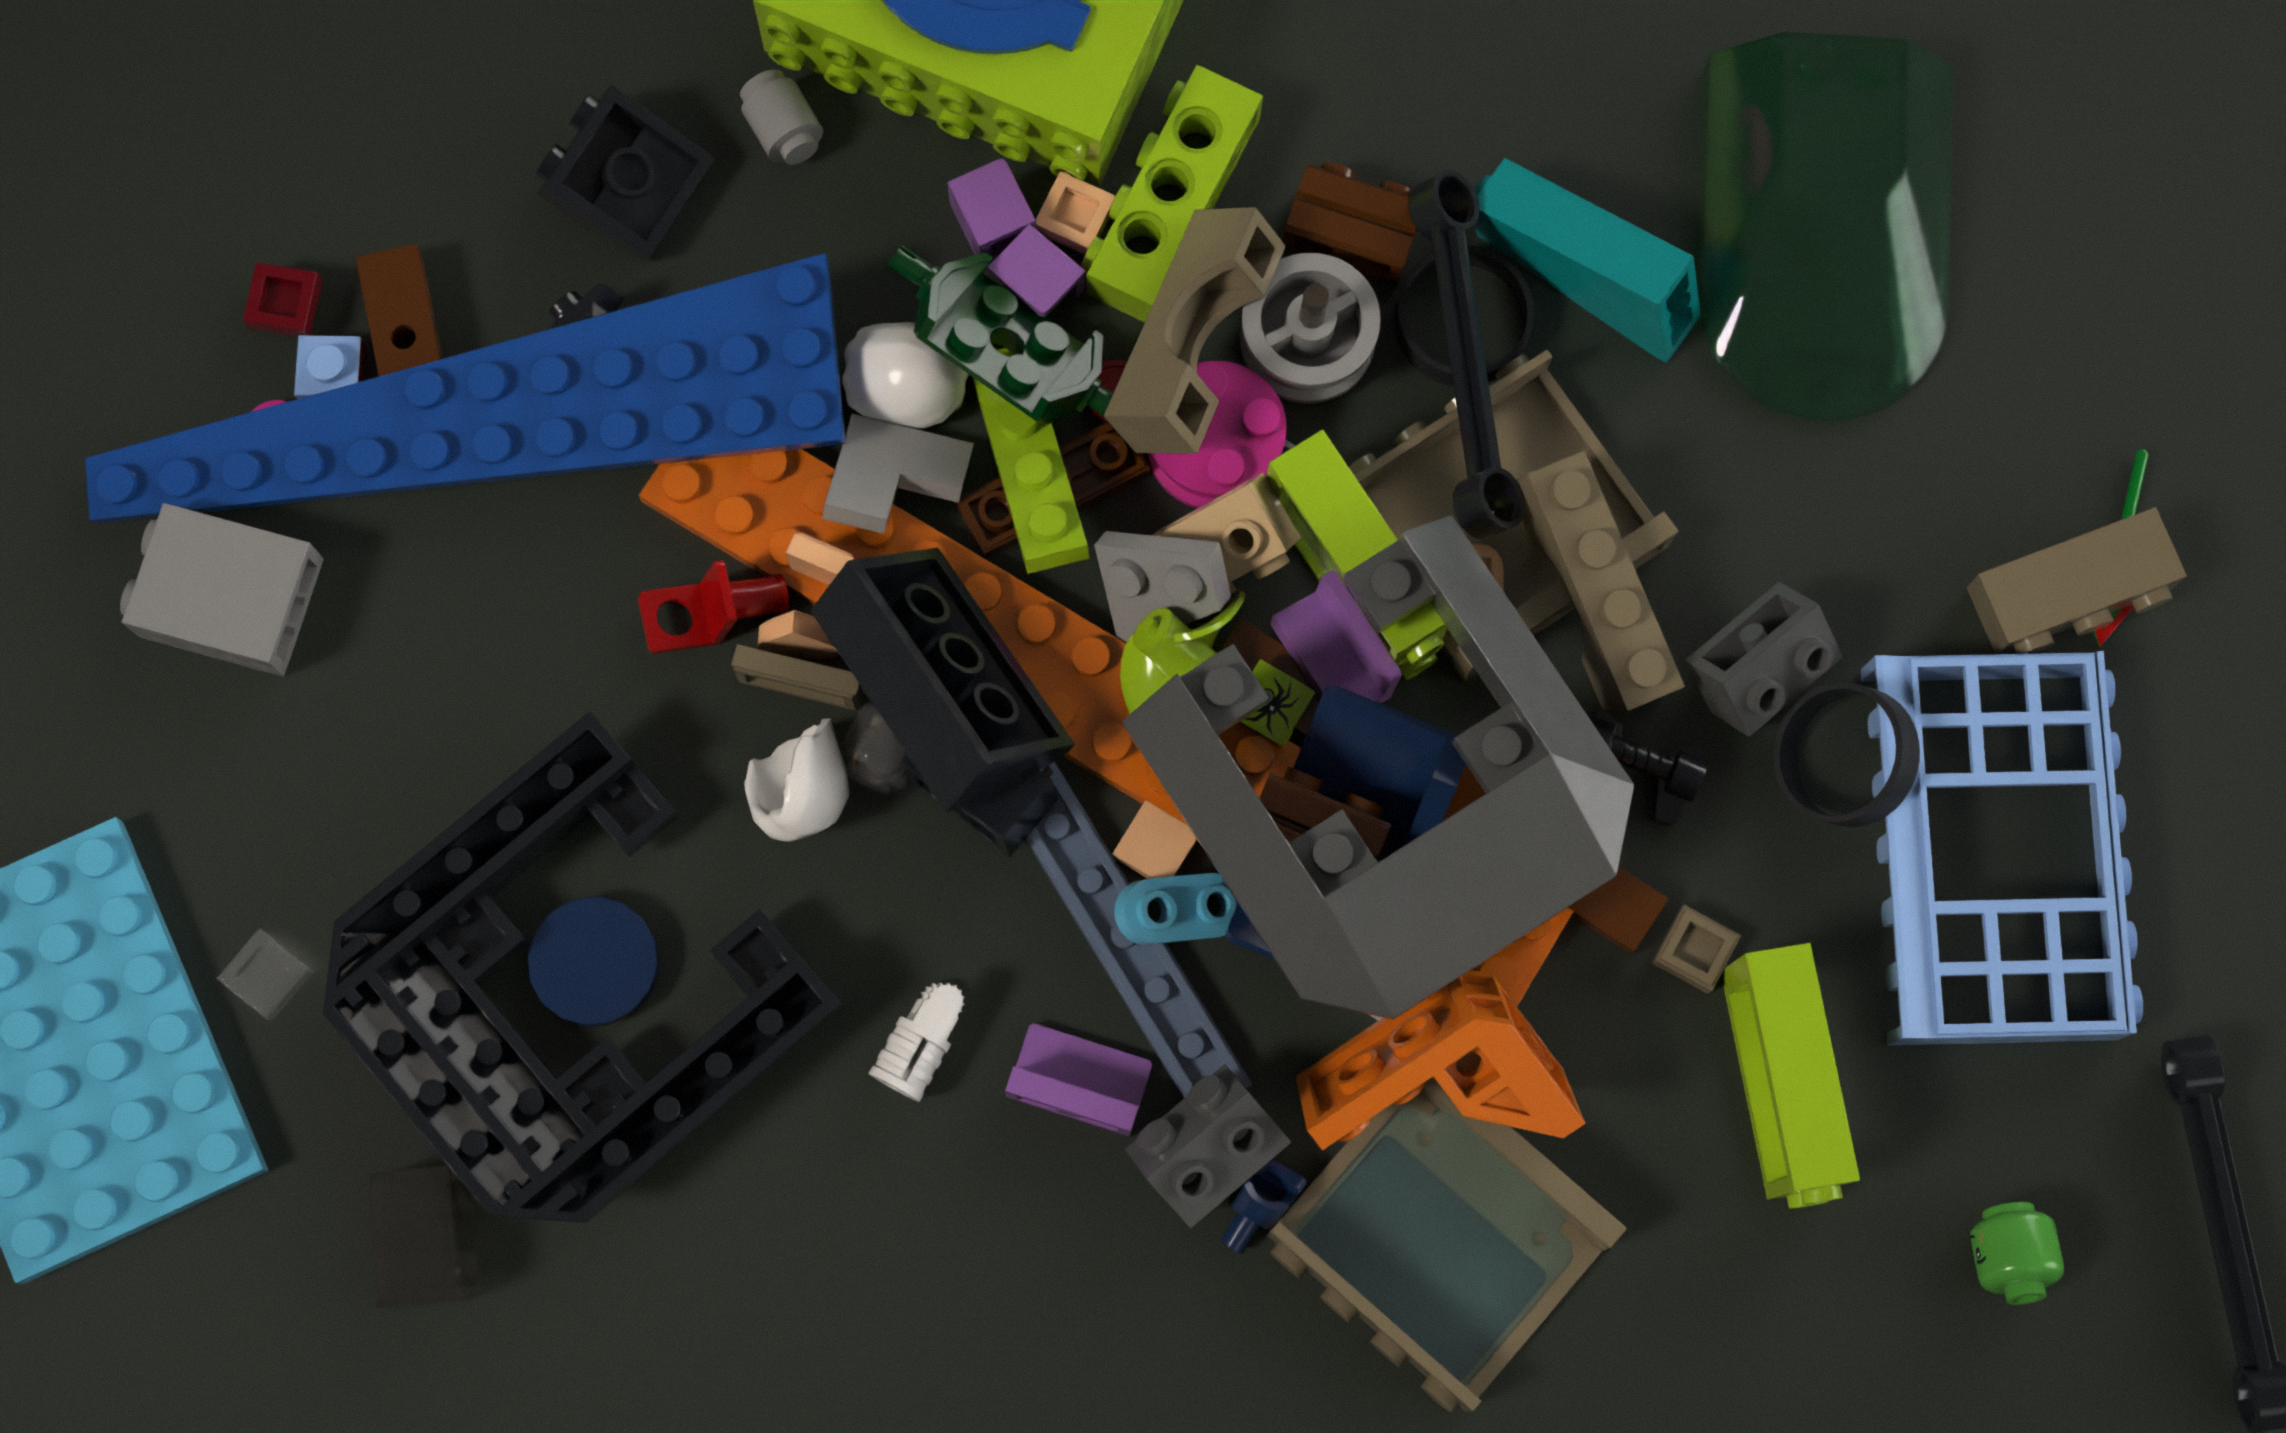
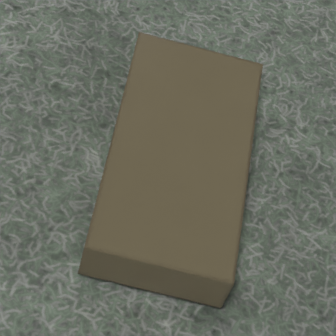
[731,644,864,711]

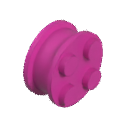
[1147,361,1286,509]

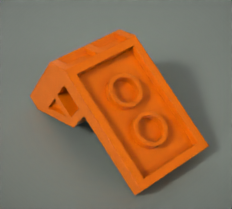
[1296,970,1586,1151]

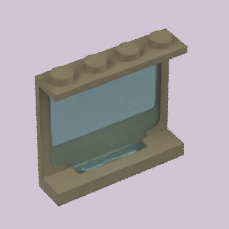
[1267,1077,1627,1413]

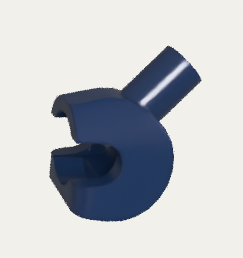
[1221,1159,1307,1254]

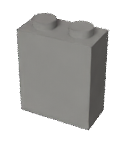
[120,503,324,677]

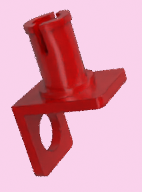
[638,560,789,654]

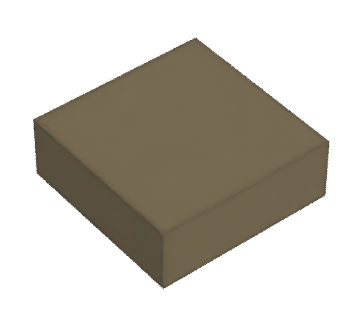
[1651,904,1741,994]

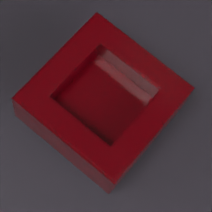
[243,263,323,337]

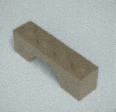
[1104,207,1286,454]
[1517,450,1685,715]

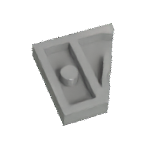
[1094,531,1231,643]

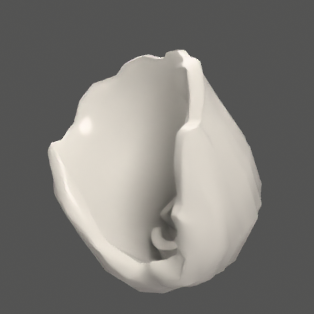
[842,322,969,429]
[744,718,850,842]

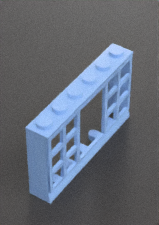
[1861,651,2143,1046]

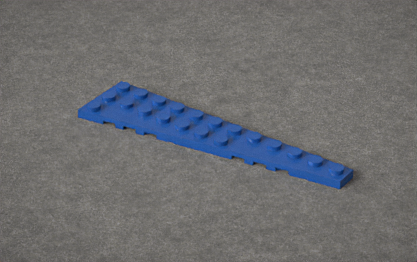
[85,253,846,524]

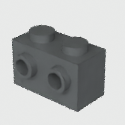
[1685,582,1843,737]
[1125,1064,1291,1229]

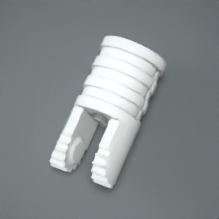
[868,983,965,1102]

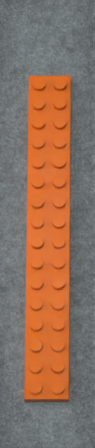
[638,449,1573,1007]

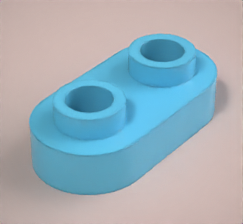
[1114,873,1238,945]

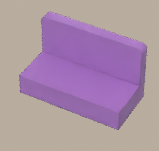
[1270,570,1402,704]
[1005,1024,1152,1137]

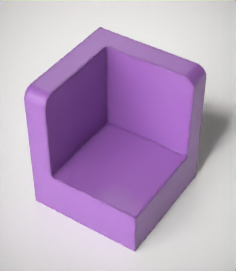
[948,159,1036,263]
[987,224,1085,317]

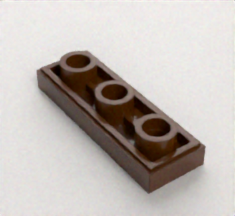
[356,243,443,376]
[955,422,1151,559]

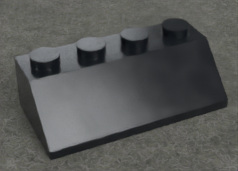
[810,547,1075,812]

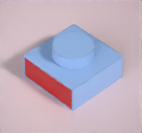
[294,335,366,399]

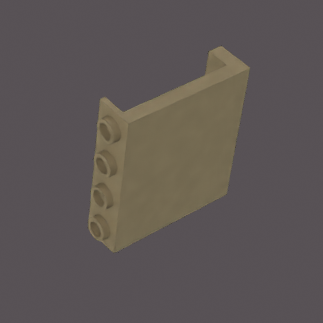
[1348,350,1679,682]

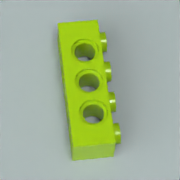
[1081,65,1263,323]

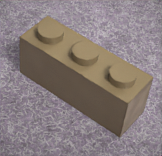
[1967,507,2187,654]

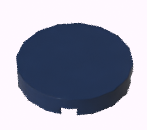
[527,896,660,1028]

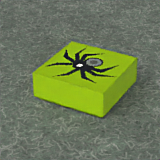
[1241,659,1316,747]

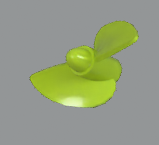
[1120,588,1246,715]

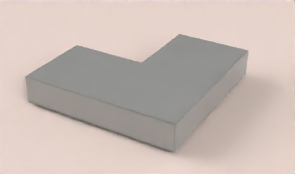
[822,414,974,534]

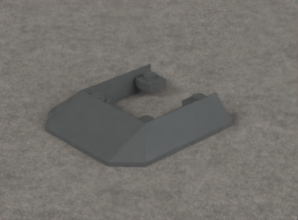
[1122,515,1634,1020]

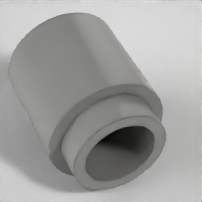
[740,69,823,165]

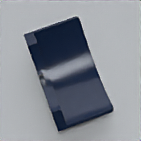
[1226,685,1466,961]

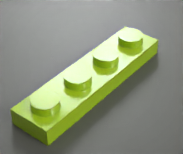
[972,348,1090,574]

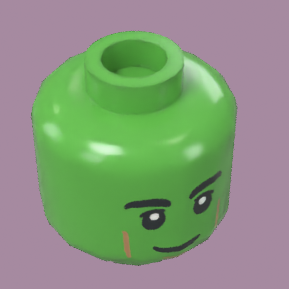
[1970,1202,2064,1305]

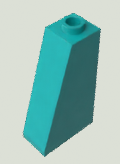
[1474,158,1701,363]

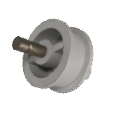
[1239,253,1381,404]

